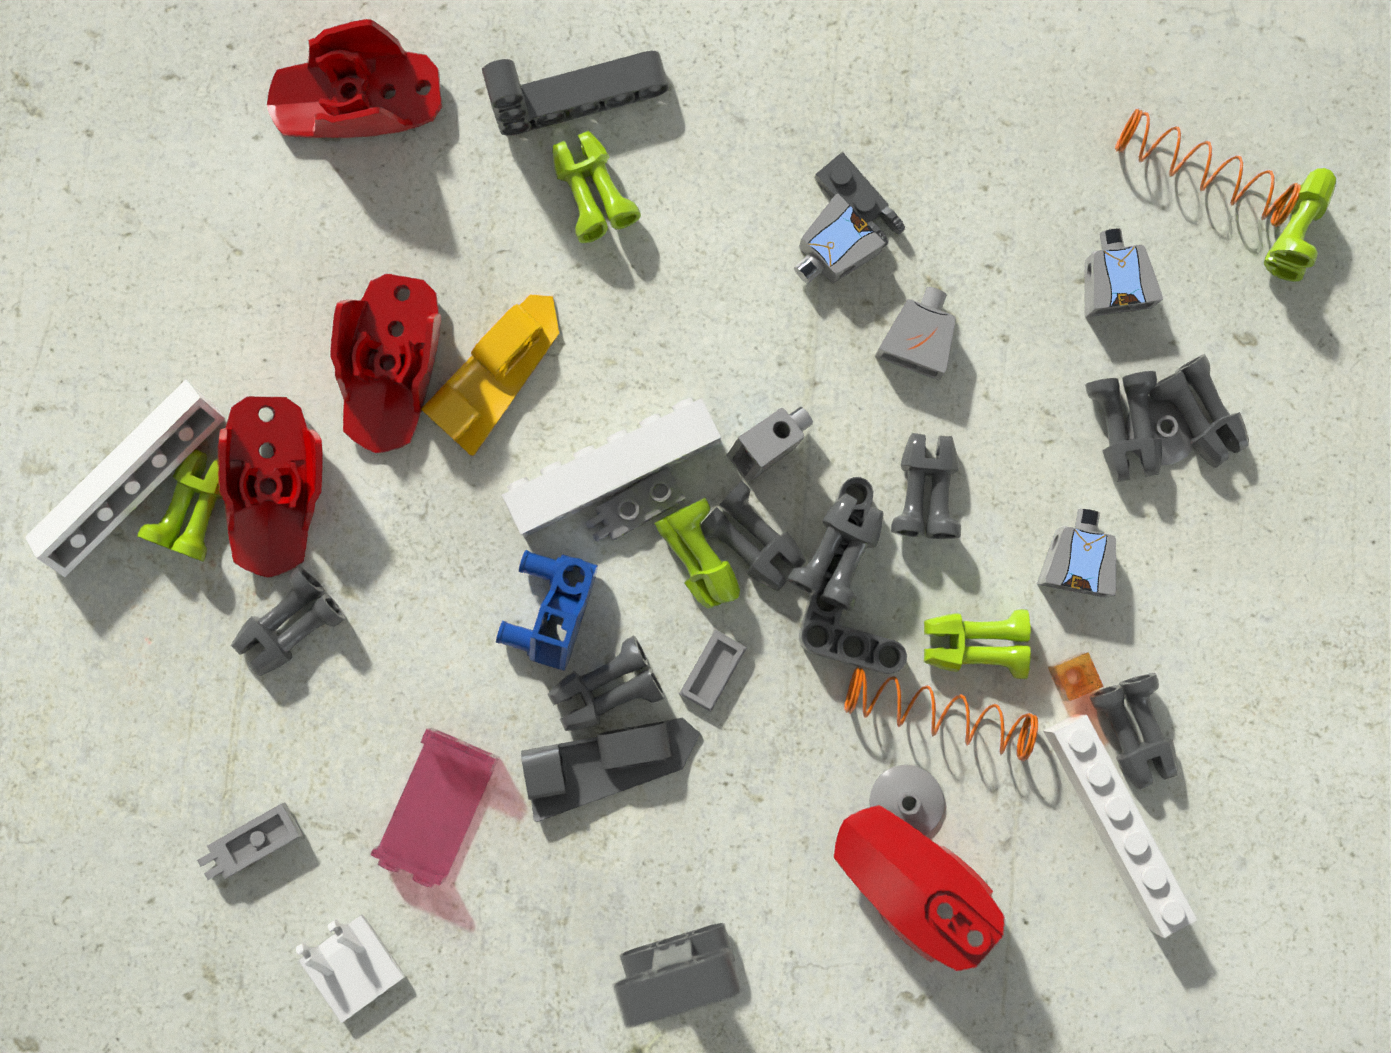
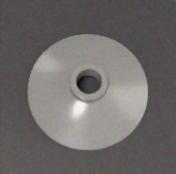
[1125,396,1194,466]
[869,765,944,835]

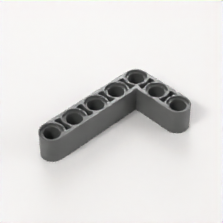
[482,51,669,136]
[799,477,907,674]

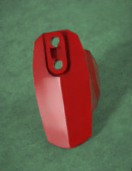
[267,19,442,138]
[330,273,441,453]
[217,396,323,578]
[834,805,1005,971]

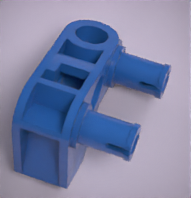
[496,550,598,671]

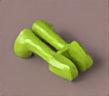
[552,131,641,243]
[1264,168,1337,281]
[137,449,223,562]
[654,498,740,608]
[923,609,1031,679]

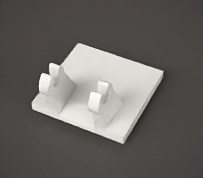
[296,914,405,1023]

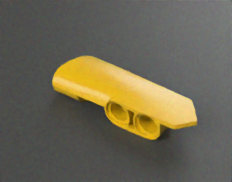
[421,294,559,456]

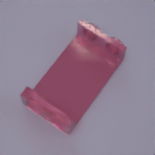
[370,727,500,888]

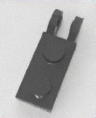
[814,152,906,248]

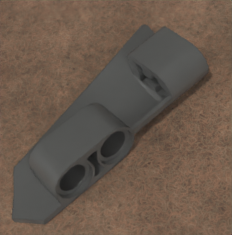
[521,717,701,822]

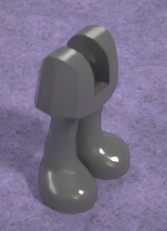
[1149,354,1249,468]
[1085,371,1162,482]
[891,433,961,539]
[700,481,806,591]
[787,493,883,611]
[231,566,345,676]
[547,635,665,731]
[1089,673,1178,790]

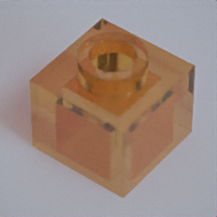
[1048,652,1104,701]

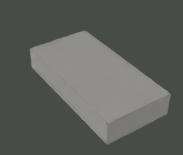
[679,630,747,712]

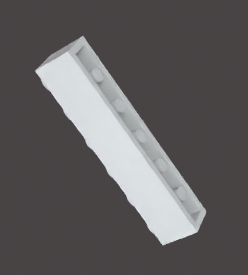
[25,380,225,577]
[502,398,721,538]
[1044,714,1197,938]

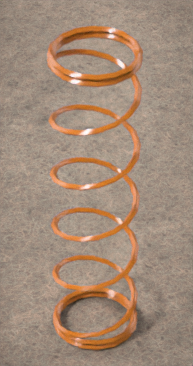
[1115,108,1301,227]
[845,666,1038,762]

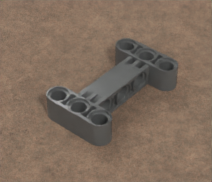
[613,923,741,1028]

